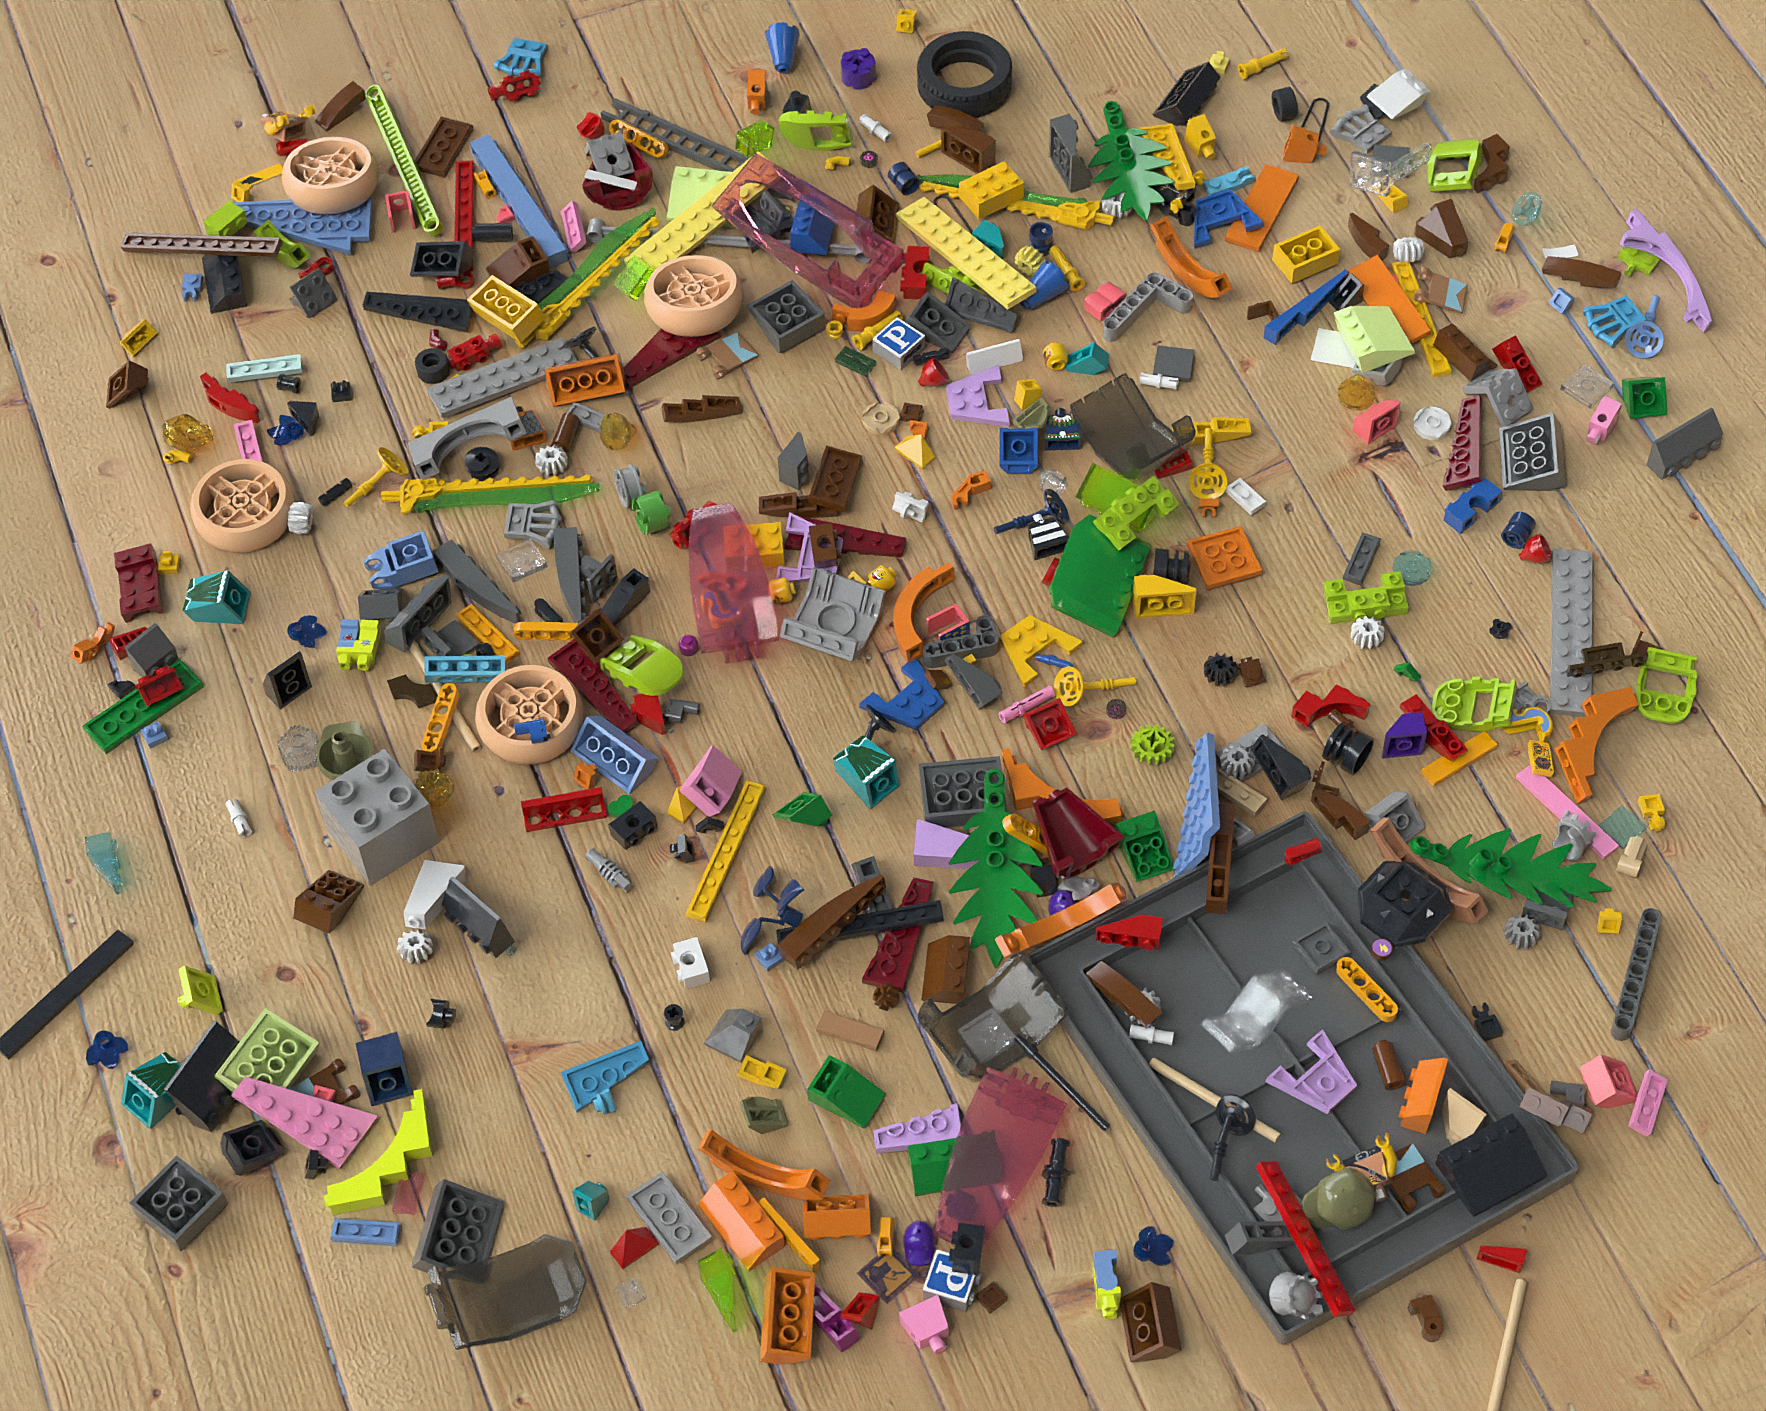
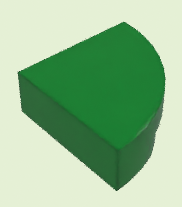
[1393,662,1421,681]

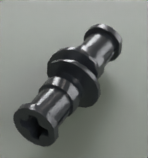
[1042,1138,1071,1207]

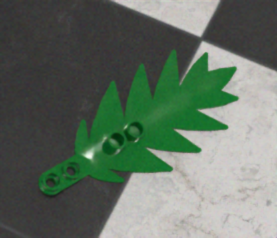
[1088,101,1174,221]
[948,769,1043,968]
[1410,828,1612,908]

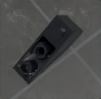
[601,568,650,625]

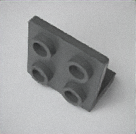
[421,620,478,656]
[1521,887,1573,930]

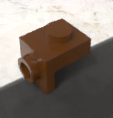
[1237,656,1265,687]
[414,747,446,774]

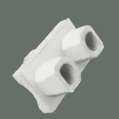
[892,492,929,523]

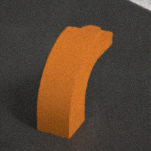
[832,290,896,332]

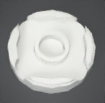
[1413,407,1452,440]

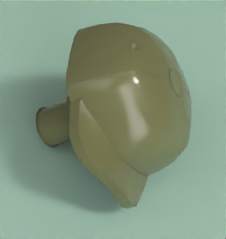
[316,721,372,780]
[1302,1167,1375,1230]

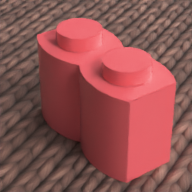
[1084,282,1126,321]

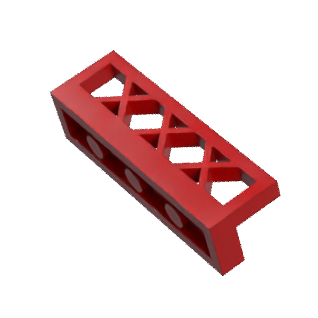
[521,787,607,832]

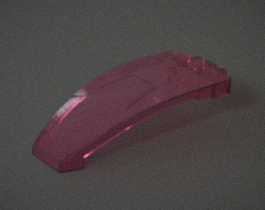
[689,503,779,664]
[934,1067,1067,1246]

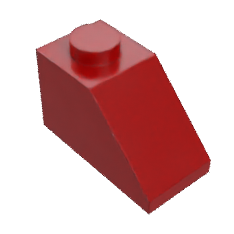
[631,694,666,735]

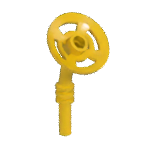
[1189,428,1227,499]
[343,447,408,508]
[1054,666,1136,706]

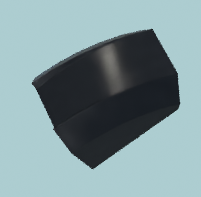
[220,1119,284,1176]

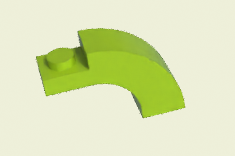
[254,219,311,268]

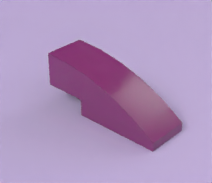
[813,1284,859,1352]

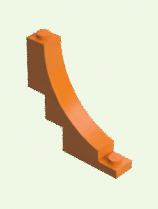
[1555,687,1638,804]
[1002,748,1124,826]
[995,883,1129,958]

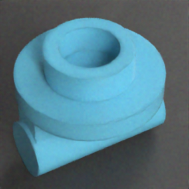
[593,1089,617,1115]

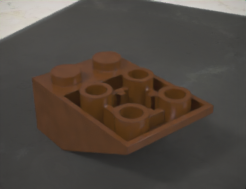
[486,236,550,288]
[293,870,364,934]

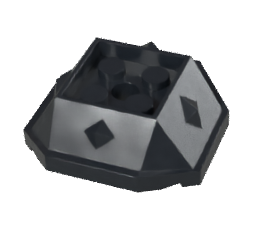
[1357,861,1452,948]

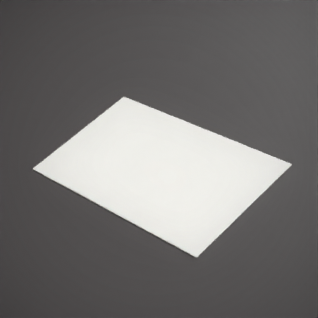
[1311,328,1356,368]

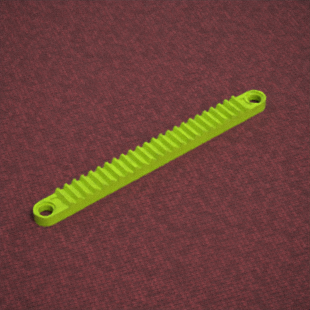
[365,85,443,236]

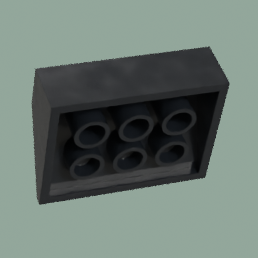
[164,1021,240,1132]
[1435,1113,1548,1217]

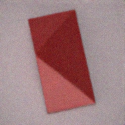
[610,1227,659,1270]
[841,1292,880,1330]

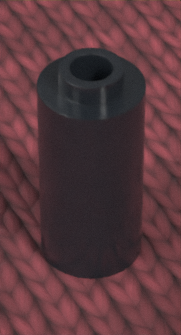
[472,223,513,242]

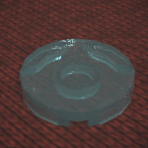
[1392,550,1432,586]

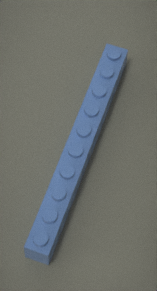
[470,134,569,269]

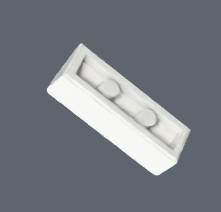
[966,339,1023,375]

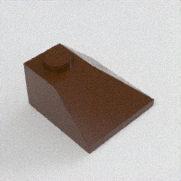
[106,360,149,408]

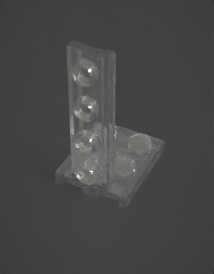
[1350,143,1432,197]

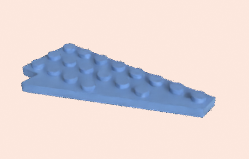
[233,196,373,255]
[1173,732,1220,878]

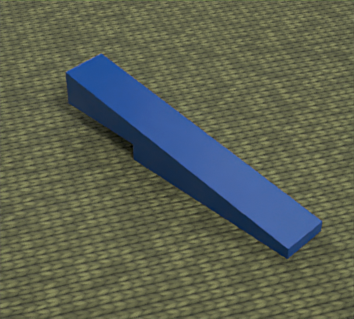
[1264,270,1349,345]

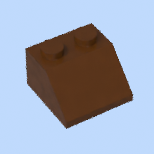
[569,608,624,664]

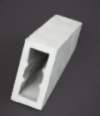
[404,860,466,929]

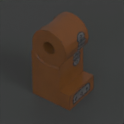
[1408,1295,1443,1342]

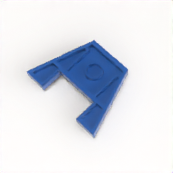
[1194,189,1264,249]
[859,659,944,730]

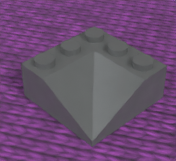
[1049,113,1092,193]
[747,280,825,353]
[129,1155,228,1251]

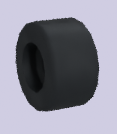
[1271,87,1298,121]
[415,348,450,384]

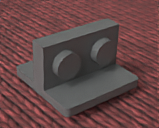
[757,191,794,239]
[290,269,337,318]
[581,554,618,603]

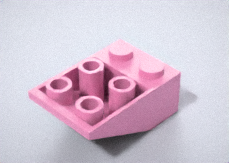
[679,745,742,817]

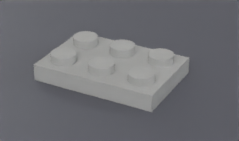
[1215,723,1288,783]

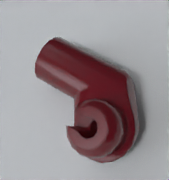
[429,329,448,351]

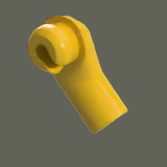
[825,156,850,170]

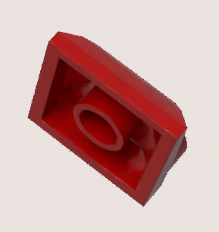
[1023,698,1077,751]

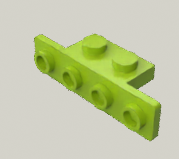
[921,262,986,295]

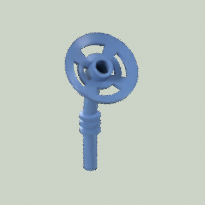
[1625,295,1664,358]

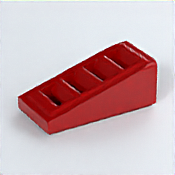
[1150,447,1194,479]
[109,627,147,660]
[1476,1246,1527,1273]

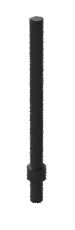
[1013,1034,1110,1132]

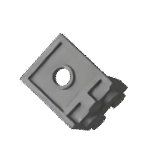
[583,131,634,183]
[1462,369,1533,427]

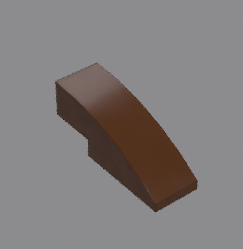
[315,81,366,131]
[927,105,984,131]
[1348,212,1389,261]
[1311,788,1370,840]

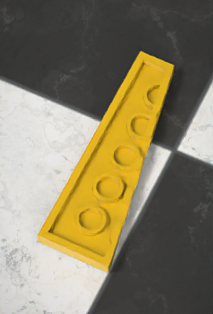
[1138,124,1195,190]

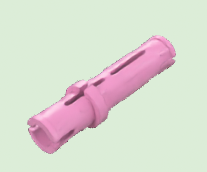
[998,686,1055,724]

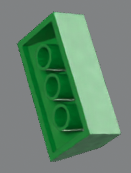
[908,1132,1002,1196]

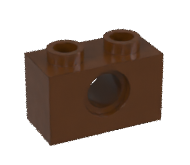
[809,523,841,569]

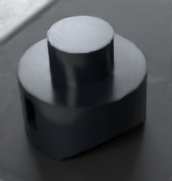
[426,999,456,1029]

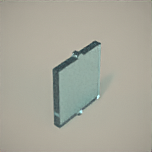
[1598,805,1647,849]

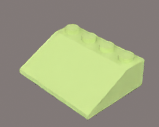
[667,166,738,228]
[1334,306,1415,373]
[215,1008,319,1092]

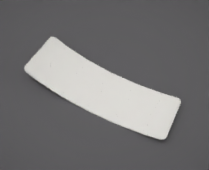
[1542,245,1579,258]

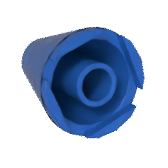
[765,22,800,74]
[1019,260,1070,310]

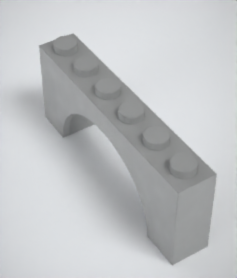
[408,397,527,480]

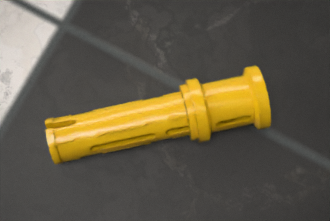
[1237,48,1288,79]
[1049,245,1085,292]
[852,310,903,350]

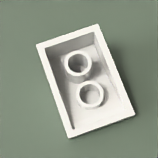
[1367,69,1430,119]

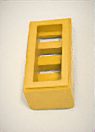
[1372,179,1408,213]

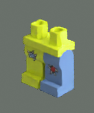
[336,619,381,671]
[1092,1250,1121,1320]

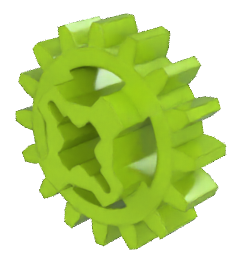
[1130,724,1174,765]

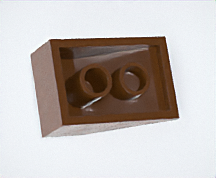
[941,125,996,174]

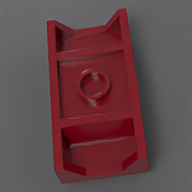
[114,543,164,623]

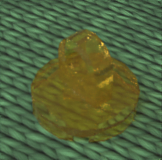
[1338,373,1375,410]
[599,412,636,450]

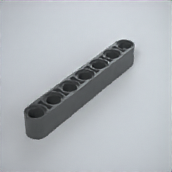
[1611,908,1661,1041]

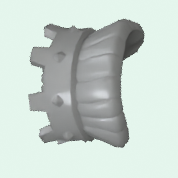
[1552,809,1596,861]
[1269,1272,1323,1320]

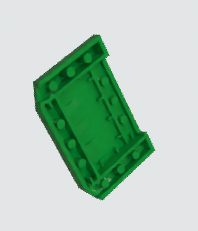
[1049,514,1150,638]

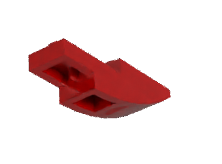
[200,372,260,423]
[1399,694,1468,761]

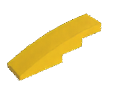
[1171,417,1252,446]

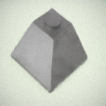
[704,1008,763,1063]

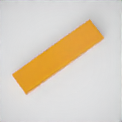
[456,604,520,665]
[1421,731,1498,787]
[758,1197,821,1273]

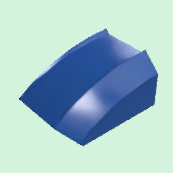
[999,428,1038,474]

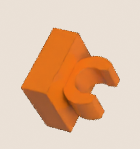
[1198,498,1219,517]
[574,762,598,789]

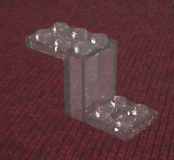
[1201,970,1312,1053]

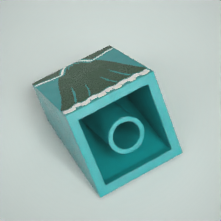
[182,570,251,624]
[833,735,900,809]
[121,1052,181,1129]

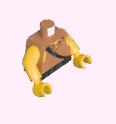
[261,104,316,142]
[1326,1133,1398,1202]

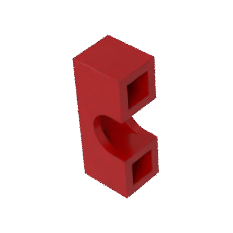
[900,246,930,300]

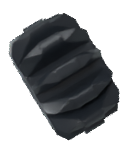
[1204,652,1237,686]

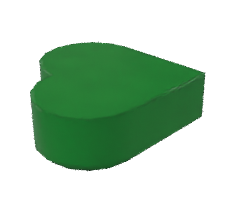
[608,795,633,818]

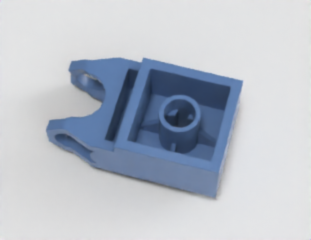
[364,530,438,589]

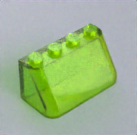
[1075,463,1158,533]

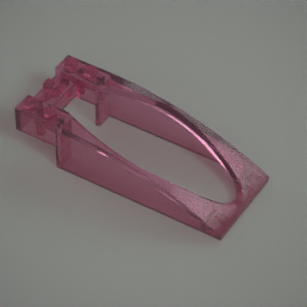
[712,153,905,308]

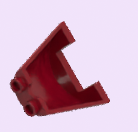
[582,143,653,210]
[1032,788,1124,880]

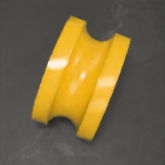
[826,321,843,339]

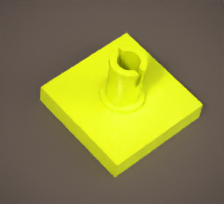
[178,965,223,1015]

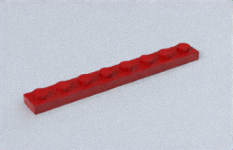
[1256,1161,1356,1317]

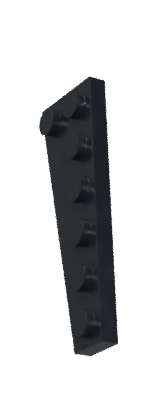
[362,291,473,332]

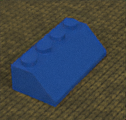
[790,193,837,255]

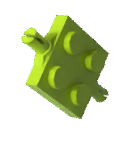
[1617,233,1661,276]

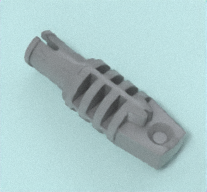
[585,848,632,893]

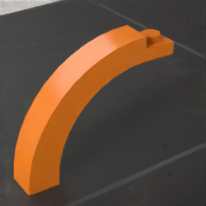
[1150,216,1233,298]
[893,562,955,663]
[698,1129,831,1200]

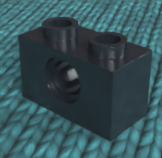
[609,801,657,850]
[948,1222,985,1275]

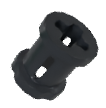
[1178,202,1195,227]
[277,374,301,394]
[664,1004,684,1031]

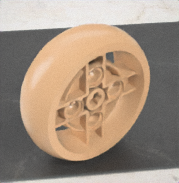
[282,137,378,214]
[644,255,743,337]
[190,459,294,553]
[475,665,584,765]

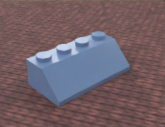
[570,715,659,794]

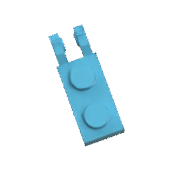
[1203,167,1255,195]

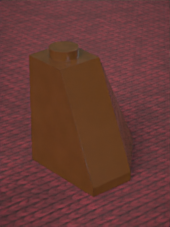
[1414,199,1469,259]

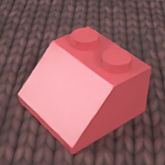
[1353,400,1401,444]
[1580,1055,1638,1109]

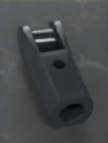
[534,598,563,622]

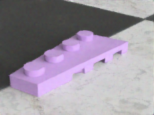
[873,1103,962,1154]

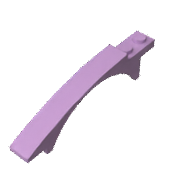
[1620,208,1712,333]

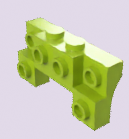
[1093,476,1179,551]
[1322,571,1409,624]

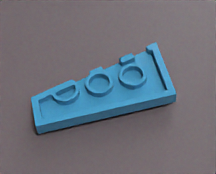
[561,1041,649,1112]

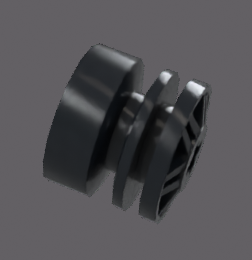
[1153,548,1191,585]
[1322,722,1374,775]

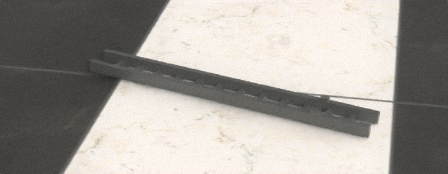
[601,98,805,202]

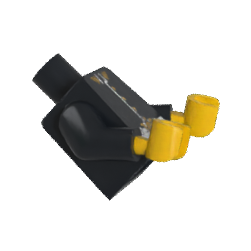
[1151,171,1206,219]

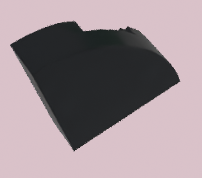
[108,680,136,700]
[695,816,724,833]

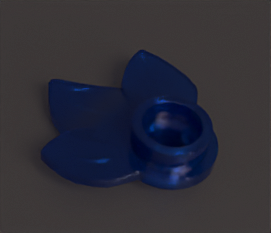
[267,415,304,445]
[287,615,327,648]
[86,1030,128,1069]
[1133,1226,1174,1266]

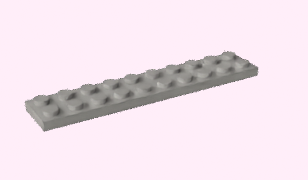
[1550,548,1592,717]

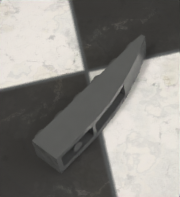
[554,527,586,623]
[432,539,521,624]

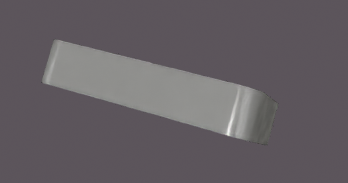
[1103,272,1193,342]

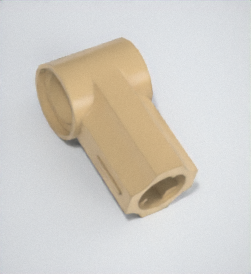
[1616,836,1647,878]

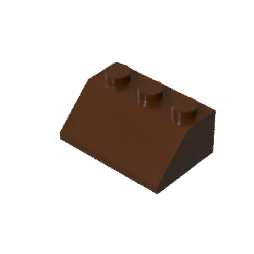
[854,184,899,245]
[1433,323,1498,382]
[921,935,970,1005]
[1120,1282,1182,1363]

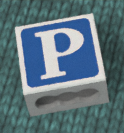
[873,317,925,370]
[923,1250,982,1312]

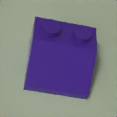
[1381,712,1427,759]

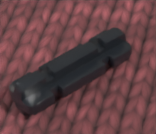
[913,348,949,366]
[318,478,352,506]

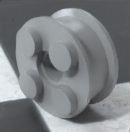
[613,464,646,509]

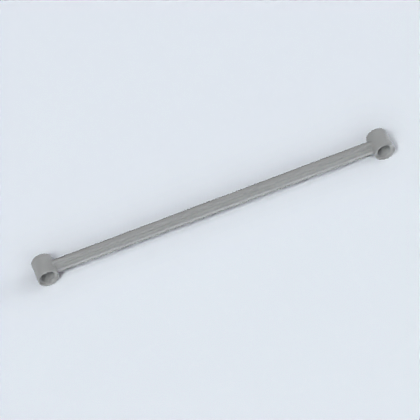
[586,218,873,264]

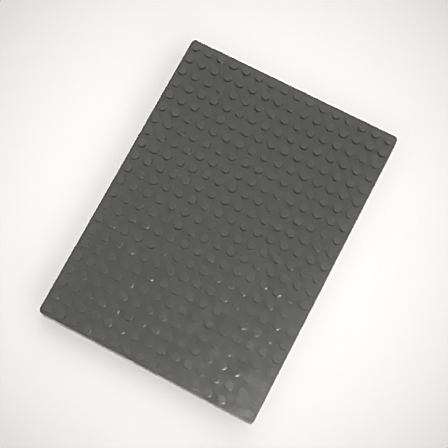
[1026,812,1578,1345]

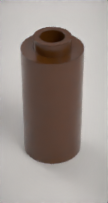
[551,413,580,453]
[1372,1040,1406,1090]

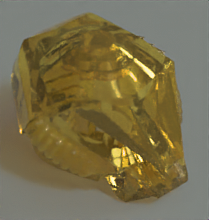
[162,414,213,453]
[411,769,455,809]

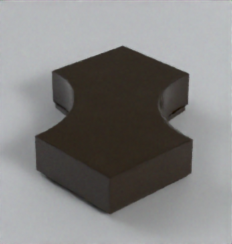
[387,674,437,708]

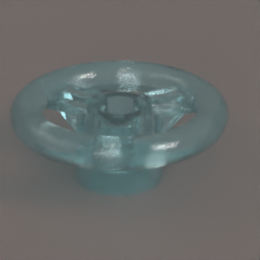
[1511,192,1542,225]

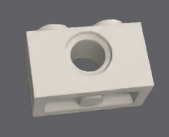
[671,937,710,989]

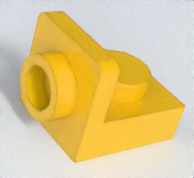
[896,9,917,33]

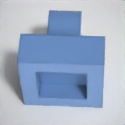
[1549,288,1575,314]
[141,721,168,748]
[755,942,784,972]

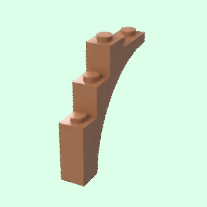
[1371,817,1488,924]

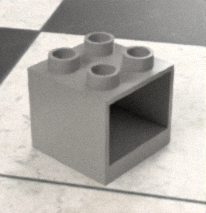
[314,749,440,886]

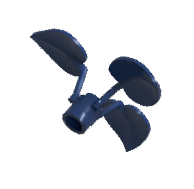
[740,866,804,955]

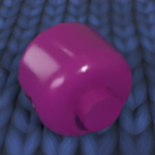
[678,635,699,656]

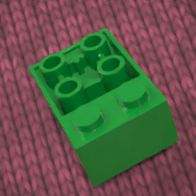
[1112,811,1174,882]
[807,1055,886,1129]

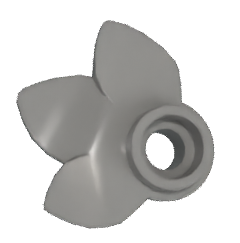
[1058,877,1100,900]

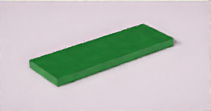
[82,659,204,754]

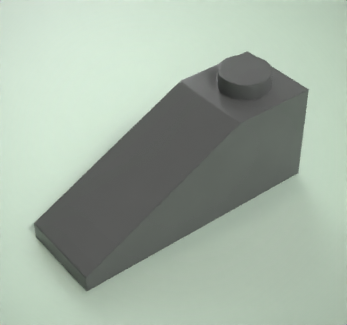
[945,654,1003,709]
[851,856,893,912]
[1225,1221,1295,1255]

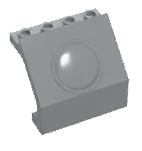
[780,567,886,661]

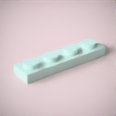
[226,354,302,383]

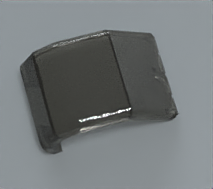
[1070,373,1196,481]
[918,951,1069,1083]

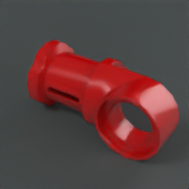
[298,257,334,279]
[436,271,475,289]

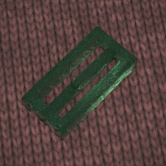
[835,346,876,377]

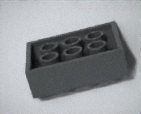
[1499,412,1566,491]
[919,756,1007,827]
[412,1179,504,1284]

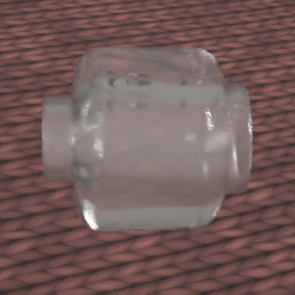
[1039,469,1068,496]

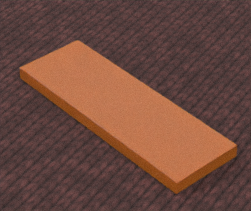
[1225,164,1299,252]
[1347,255,1431,344]

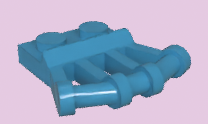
[494,38,547,77]
[1583,295,1647,348]

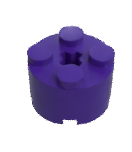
[841,48,876,90]

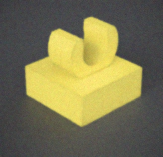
[1210,51,1230,74]

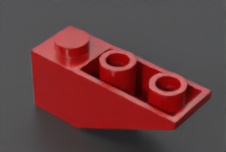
[1492,335,1543,392]
[1095,915,1163,950]

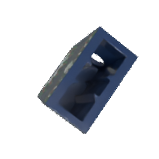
[1045,408,1081,451]

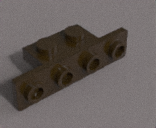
[1566,642,1648,678]

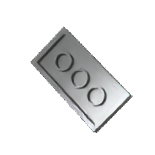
[626,1172,712,1265]

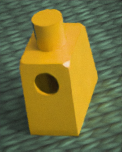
[1184,114,1216,160]

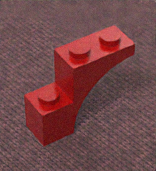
[1291,684,1370,727]

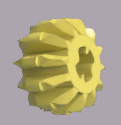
[1015,246,1046,277]

